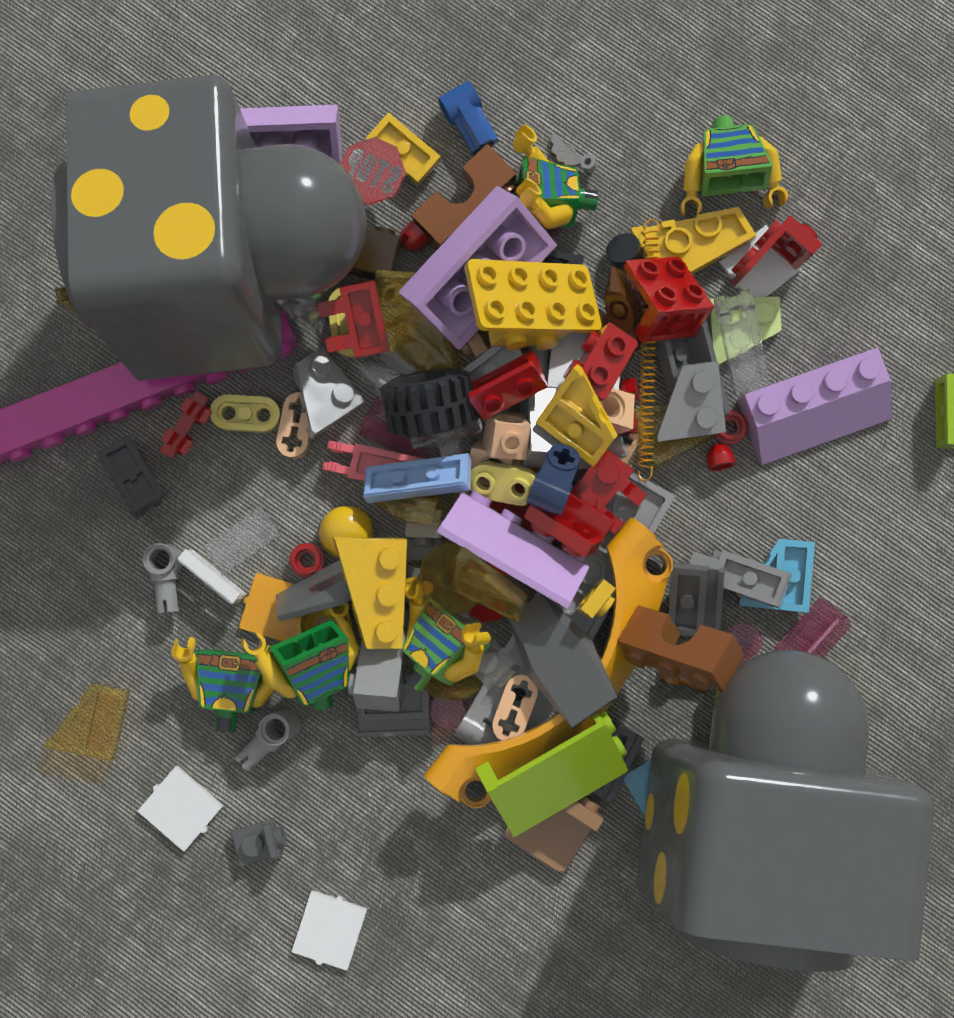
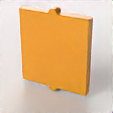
[239,573,299,641]

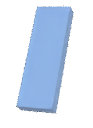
[363,453,472,503]

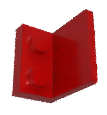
[623,257,714,343]

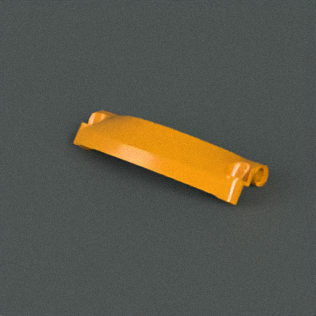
[423,517,673,808]

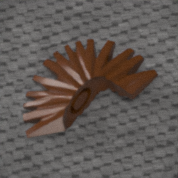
[604,266,642,362]

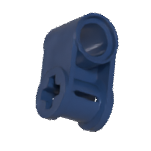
[526,444,580,517]

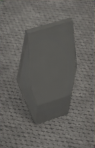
[276,560,351,622]
[508,594,618,728]

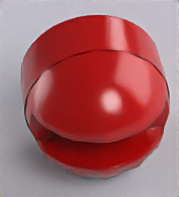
[400,220,430,252]
[706,443,736,472]

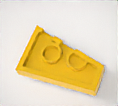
[630,207,756,275]
[332,537,407,649]

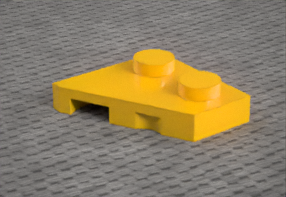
[535,364,618,467]

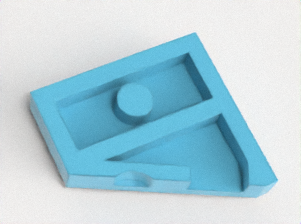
[739,539,815,613]

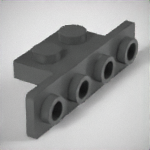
[655,320,730,417]

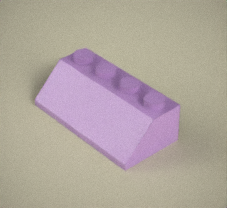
[240,105,342,166]
[398,186,557,350]
[737,347,892,466]
[437,490,589,608]

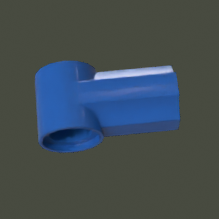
[437,81,498,156]

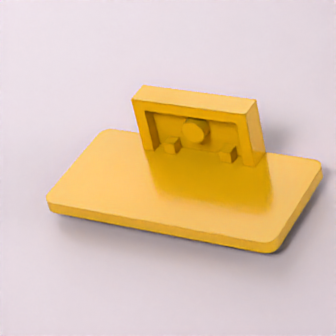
[464,259,602,350]

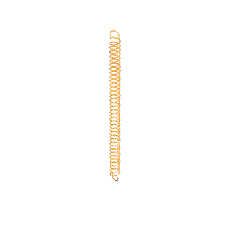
[637,219,659,481]

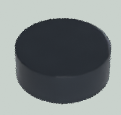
[606,233,643,269]

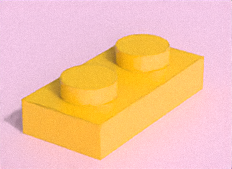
[366,112,441,186]
[575,579,616,619]

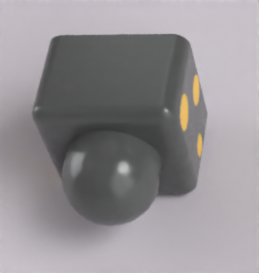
[51,75,367,381]
[636,650,935,972]

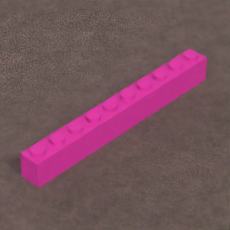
[0,302,299,463]

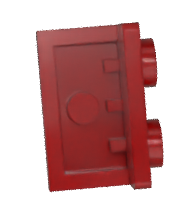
[563,322,638,401]
[468,350,548,421]
[524,493,613,557]

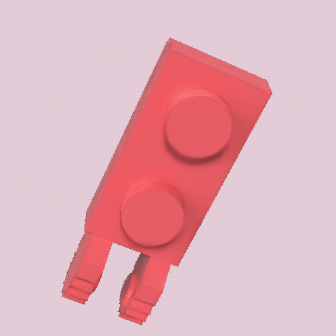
[322,441,423,482]

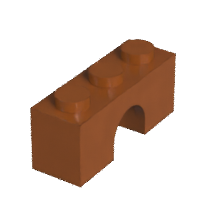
[411,144,516,250]
[617,605,744,692]

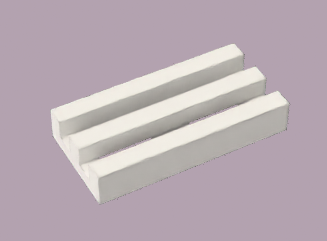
[178,549,247,604]

